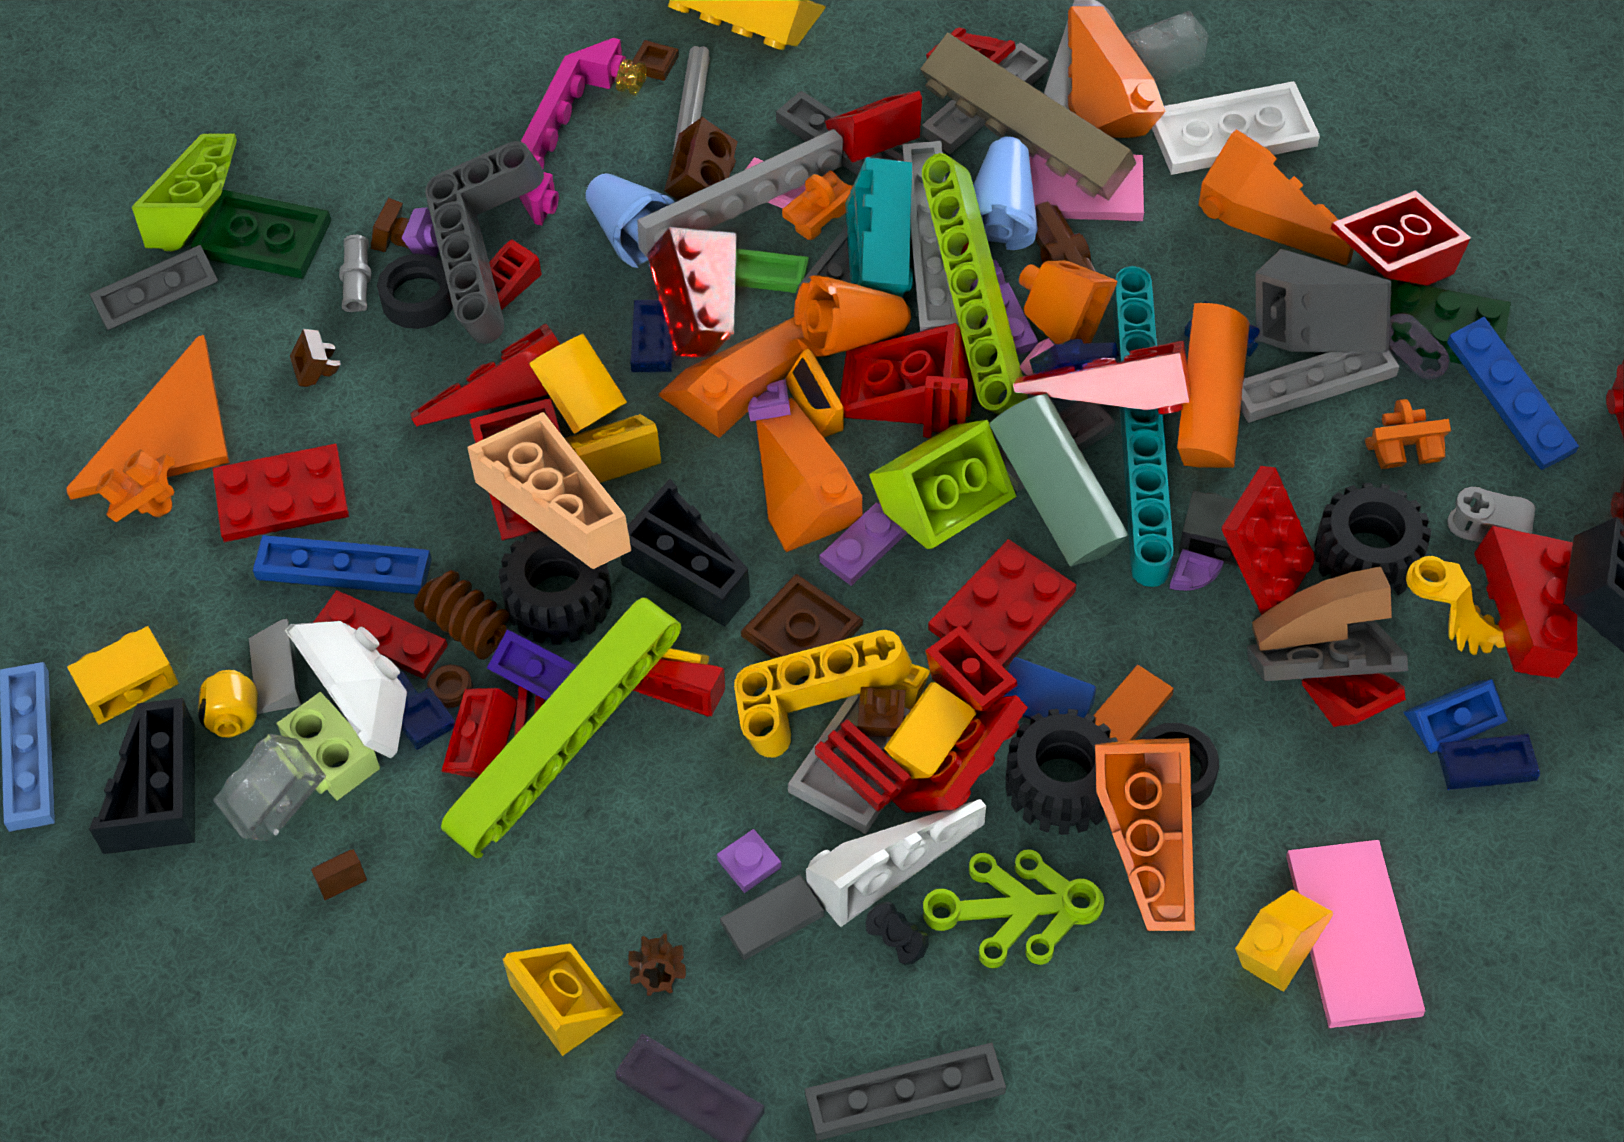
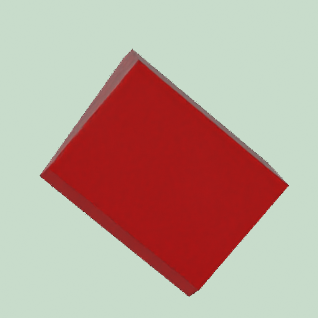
[824,91,922,163]

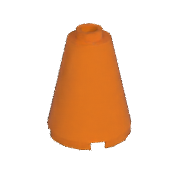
[794,275,911,358]

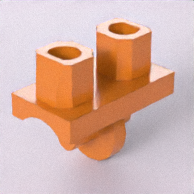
[782,170,853,240]
[1365,399,1451,469]
[96,449,176,522]

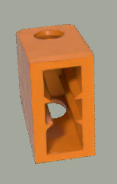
[1019,260,1118,351]

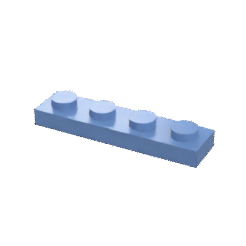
[0,662,55,832]

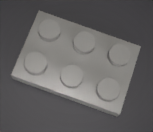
[788,694,911,834]

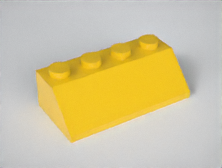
[668,0,826,50]

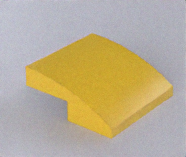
[529,334,627,434]

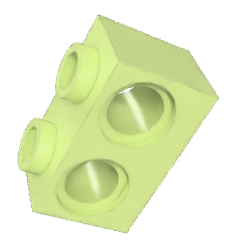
[277,692,380,801]

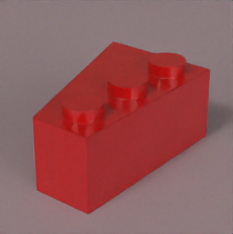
[1474,525,1578,678]

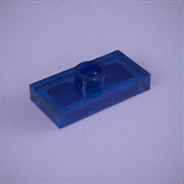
[630,300,675,372]
[1030,339,1119,373]
[1437,734,1540,790]

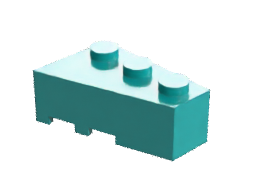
[845,157,913,297]

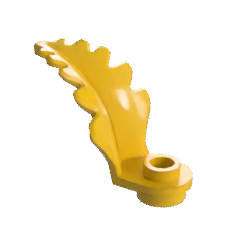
[1406,556,1505,655]

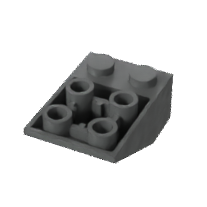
[1255,249,1391,352]

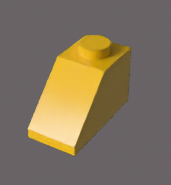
[1235,889,1333,992]

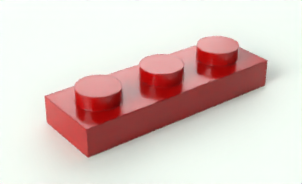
[313,590,448,679]

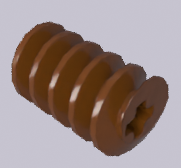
[414,570,510,660]

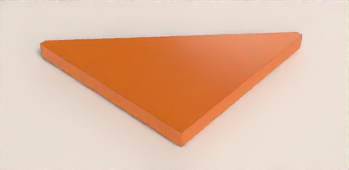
[66,335,230,500]

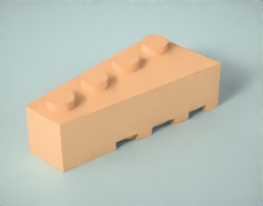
[467,412,631,569]

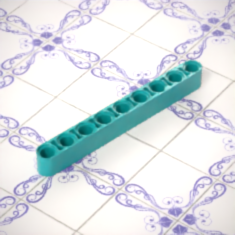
[1112,266,1174,587]

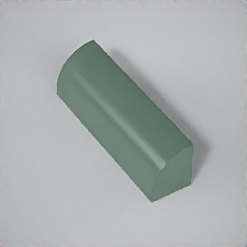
[989,394,1129,567]

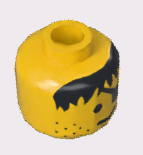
[198,670,258,738]

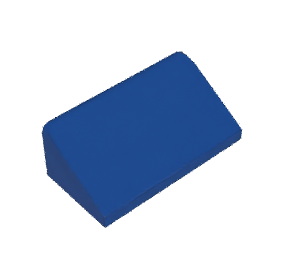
[1003,657,1096,719]
[1403,679,1508,753]

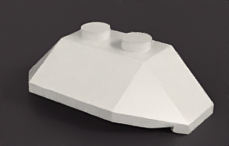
[284,621,407,758]

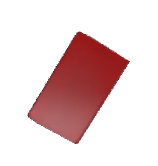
[442,688,517,778]

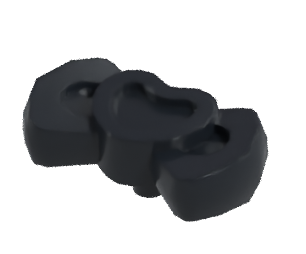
[866,902,929,965]

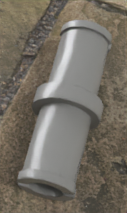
[339,234,371,312]

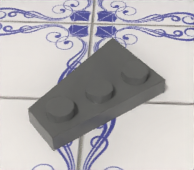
[1247,620,1408,681]

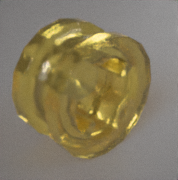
[616,59,647,96]

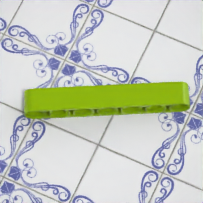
[921,153,1028,415]
[441,597,681,858]

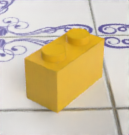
[67,626,179,725]

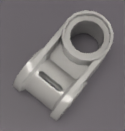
[1447,487,1536,543]

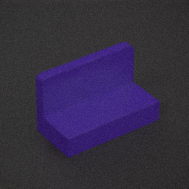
[487,629,577,700]

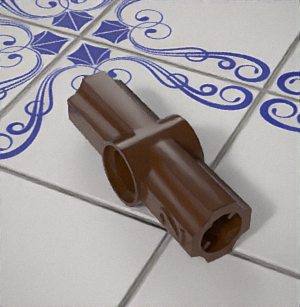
[1035,201,1096,272]

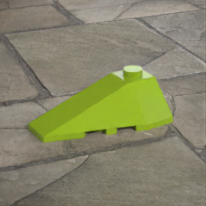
[132,134,237,251]

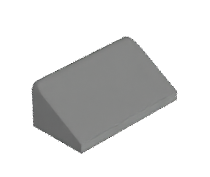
[249,619,301,714]

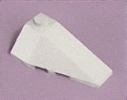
[806,799,986,927]

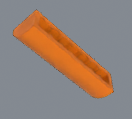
[1177,303,1250,468]

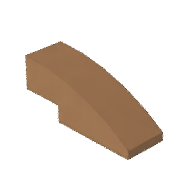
[1252,567,1392,651]

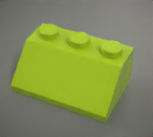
[869,420,1017,549]

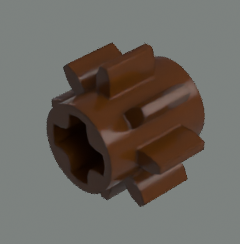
[628,933,686,996]

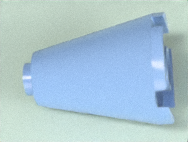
[973,137,1038,250]
[586,173,679,268]

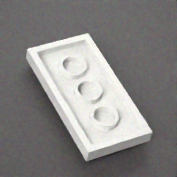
[1152,81,1320,175]

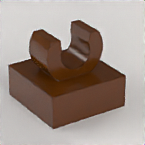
[370,197,409,252]
[290,329,341,387]
[857,687,906,737]

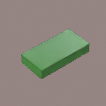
[724,248,809,293]

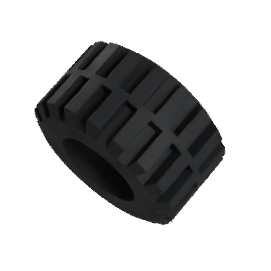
[1314,483,1431,595]
[499,531,612,645]
[1005,709,1118,835]

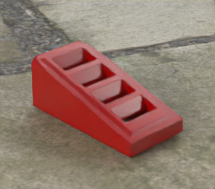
[489,239,542,311]
[633,660,725,717]

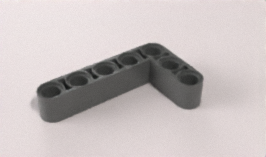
[425,141,544,344]

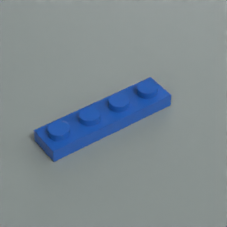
[1447,317,1579,470]
[253,535,432,594]

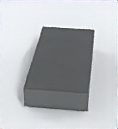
[720,874,824,960]

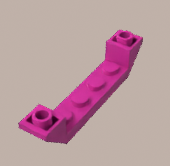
[519,38,626,226]

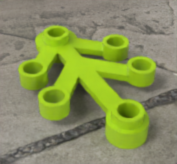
[923,849,1104,968]

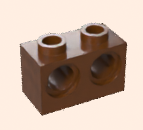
[664,117,738,201]

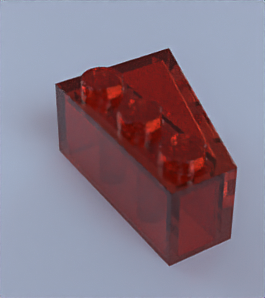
[647,227,737,357]

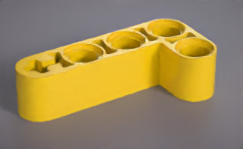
[734,630,912,757]

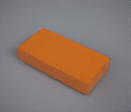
[1093,665,1174,742]

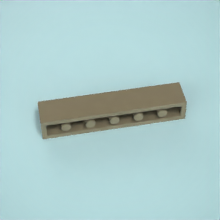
[920,32,1136,201]

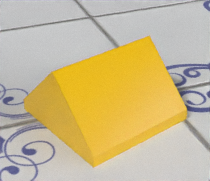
[565,414,661,483]
[503,943,623,1056]

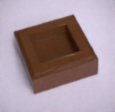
[630,40,679,81]
[311,849,367,900]

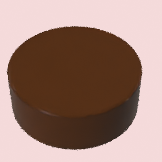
[427,664,473,708]

